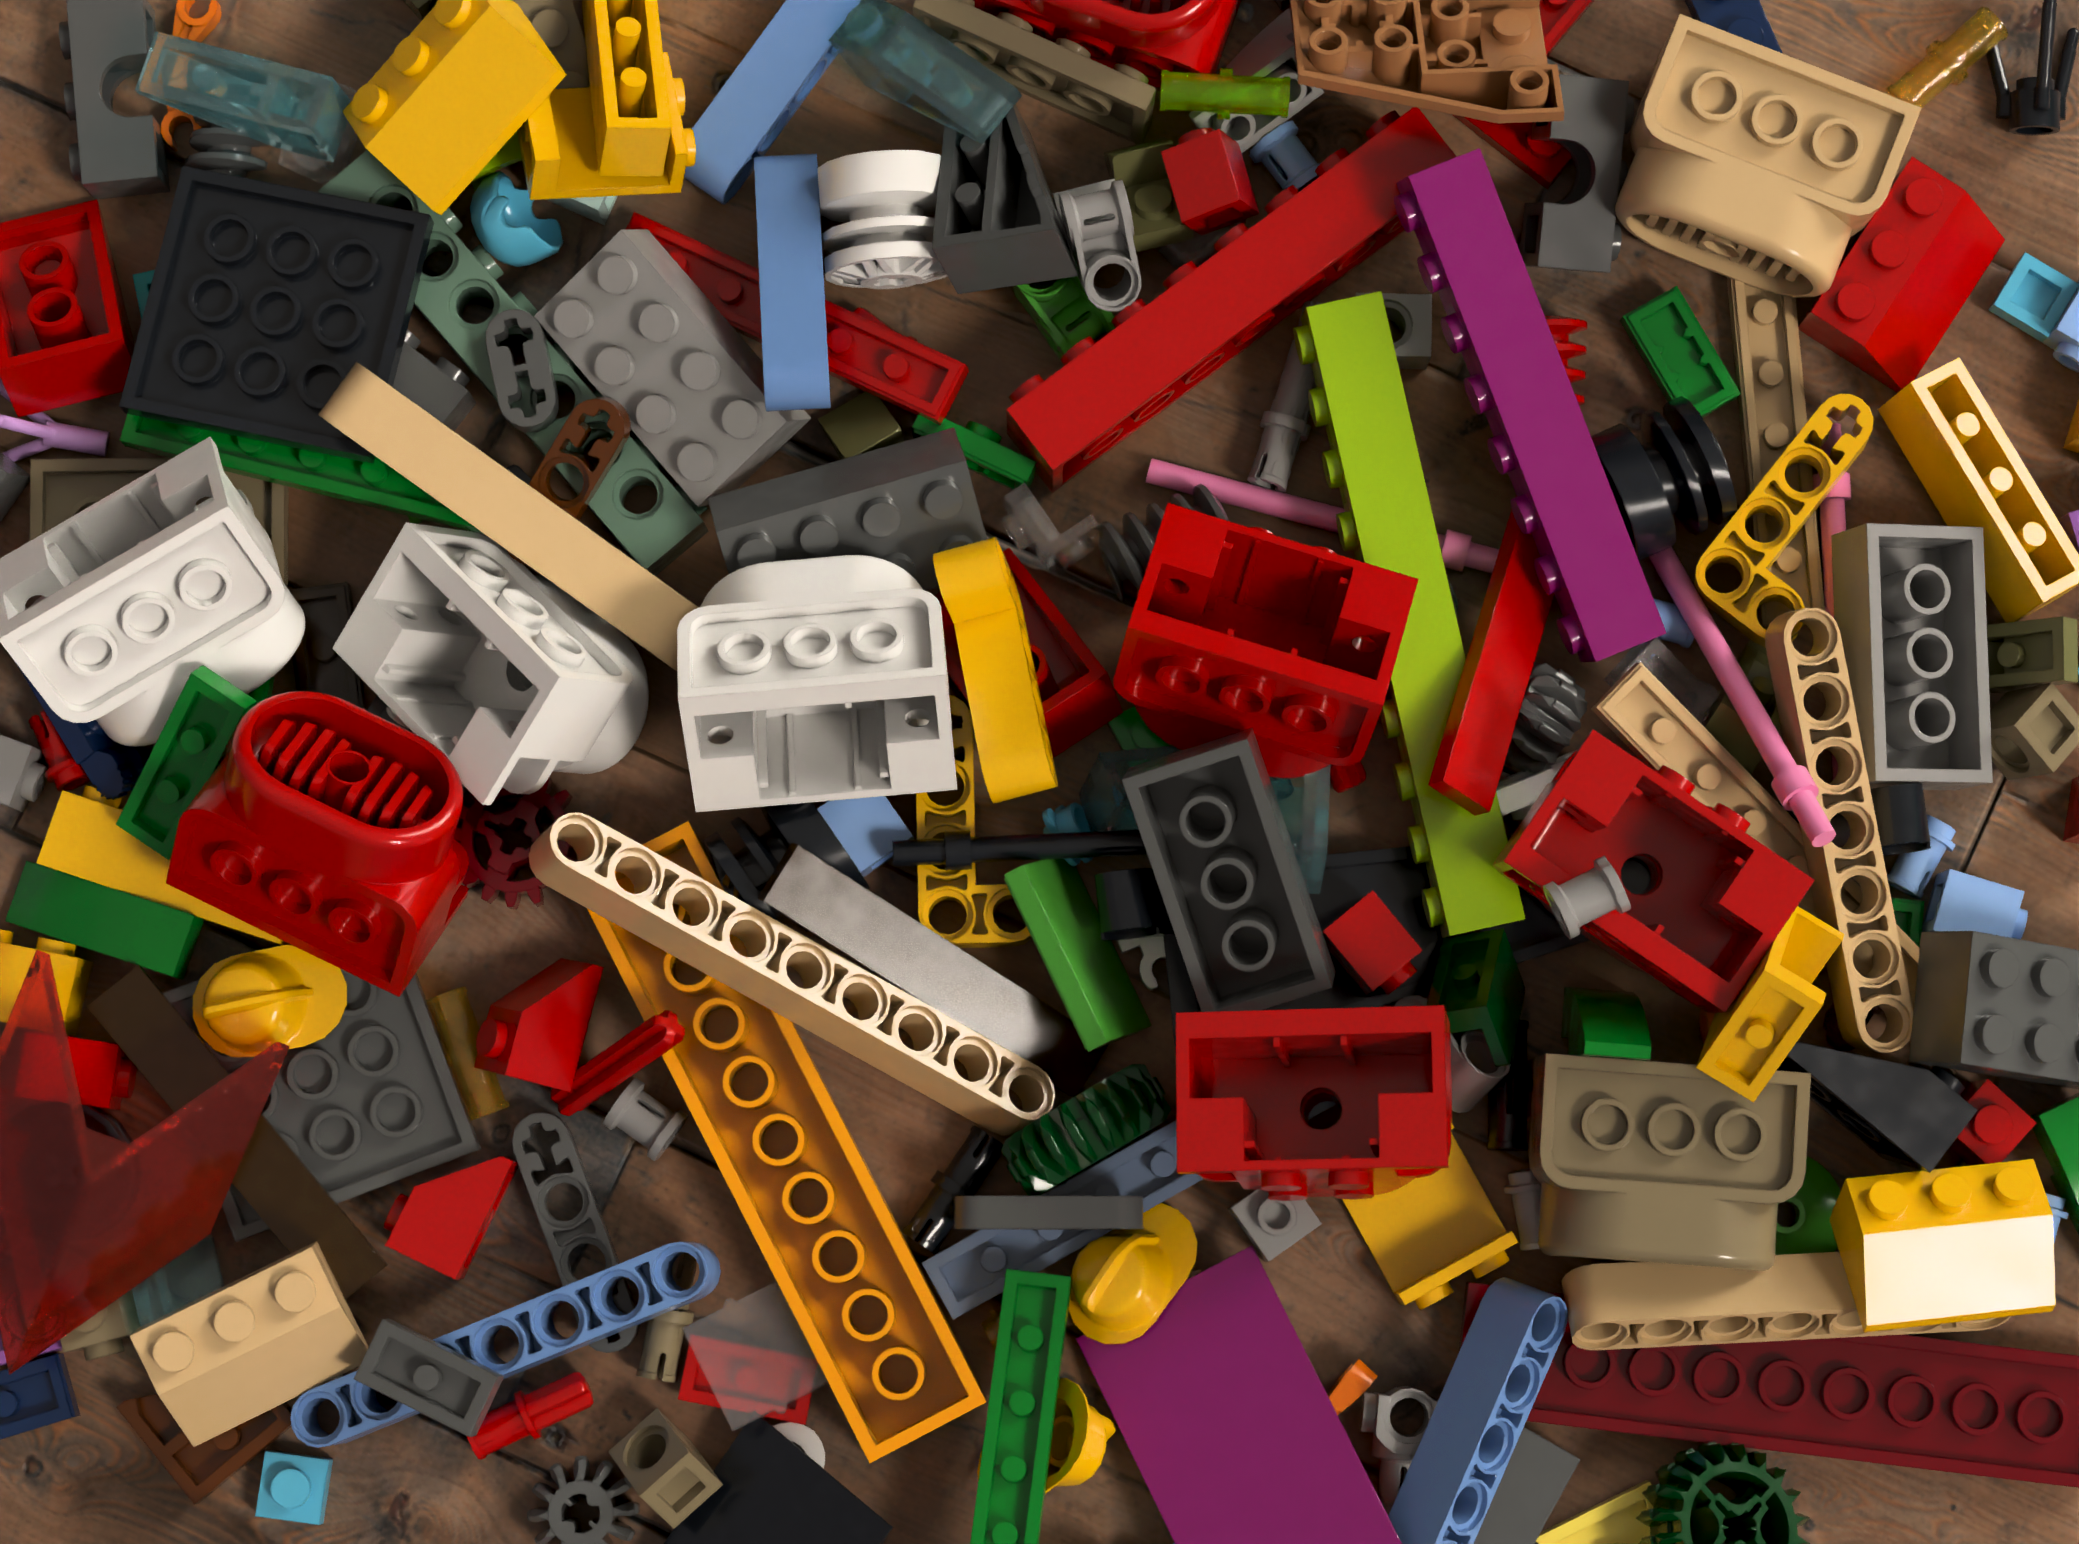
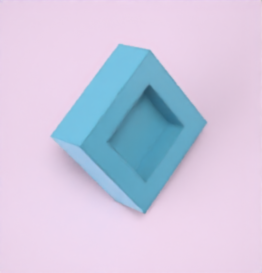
[1988,252,2079,342]
[255,1450,333,1525]

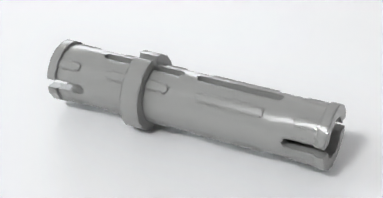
[1247,301,1322,492]

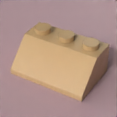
[130,1241,369,1447]

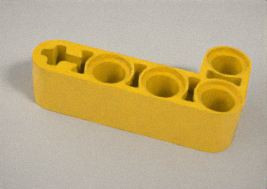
[1694,394,1873,648]
[933,537,1058,804]
[916,695,1032,948]

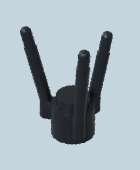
[1978,0,2079,136]

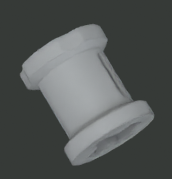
[1543,856,1631,939]
[602,1078,689,1162]

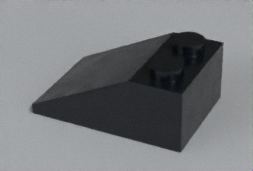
[1776,1041,1977,1173]

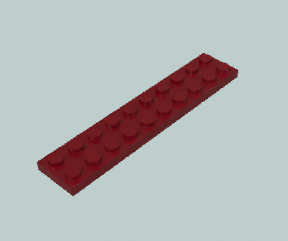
[1458,1282,2079,1488]

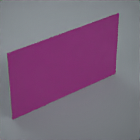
[1076,1245,1402,1544]

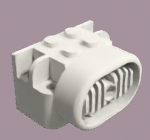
[0,437,306,747]
[332,522,649,805]
[677,555,957,812]

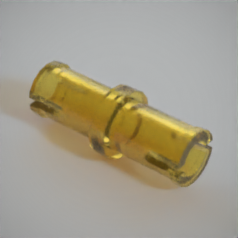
[1886,6,2009,108]
[426,986,510,1121]

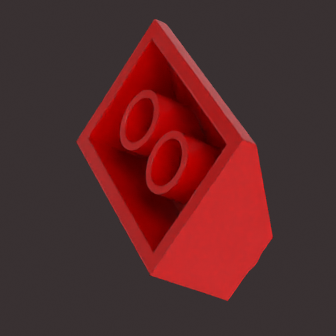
[1798,156,2005,393]

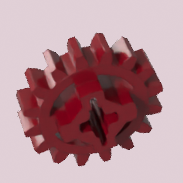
[454,777,581,910]

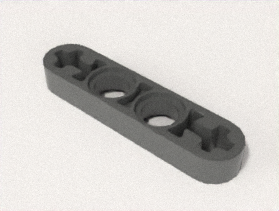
[512,1112,640,1353]

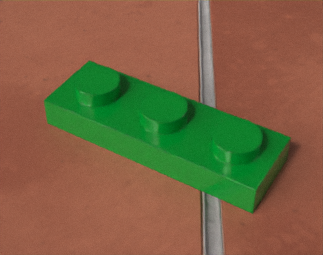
[116,665,257,860]

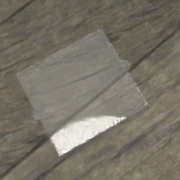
[682,1281,829,1432]

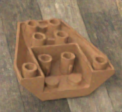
[1289,0,1564,124]

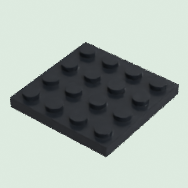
[119,166,434,464]

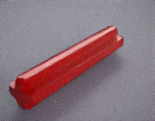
[550,1010,685,1116]

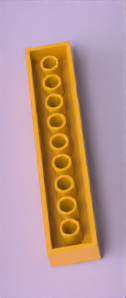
[587,821,987,1463]

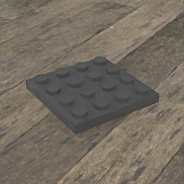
[164,969,481,1242]

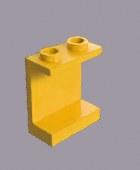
[517,52,696,200]
[1696,906,1844,1103]
[1341,1123,1518,1310]

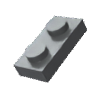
[354,1319,504,1437]

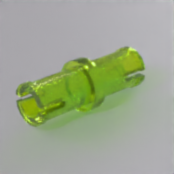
[1160,68,1290,120]

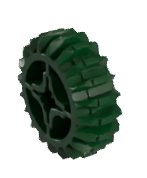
[1001,1064,1171,1196]
[1636,1442,1810,1544]

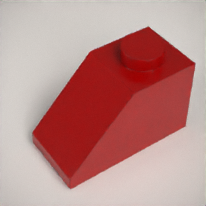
[474,958,604,1092]
[19,1031,137,1111]
[383,1156,519,1280]

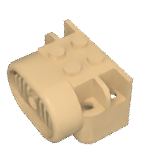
[1615,14,1922,298]

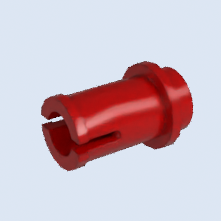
[28,710,90,792]

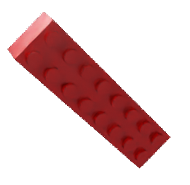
[1006,107,1457,493]

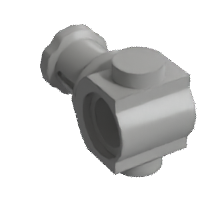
[1360,1386,1439,1515]

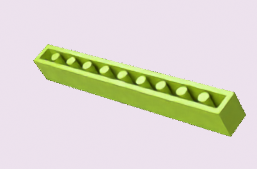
[1293,291,1525,938]

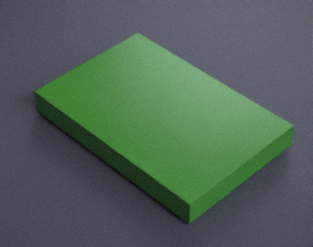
[1004,859,1152,1052]

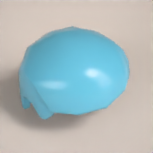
[470,171,563,267]

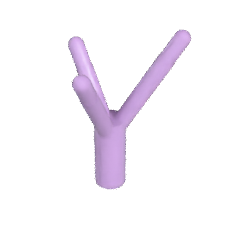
[0,378,110,462]

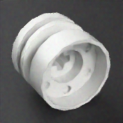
[817,150,947,289]

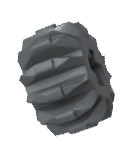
[1505,662,1588,774]
[527,1455,640,1544]

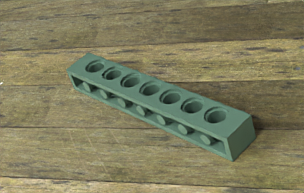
[318,150,709,576]

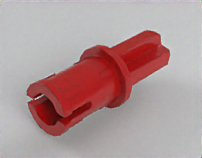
[466,1372,594,1460]

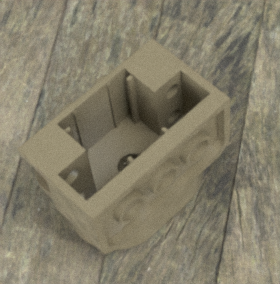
[1527,1053,1811,1271]

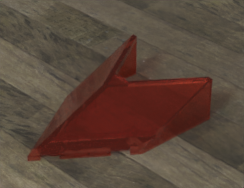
[0,950,290,1375]

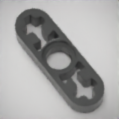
[954,1196,1143,1230]

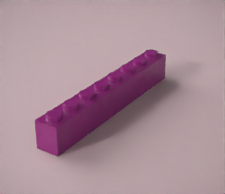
[1394,148,1667,662]

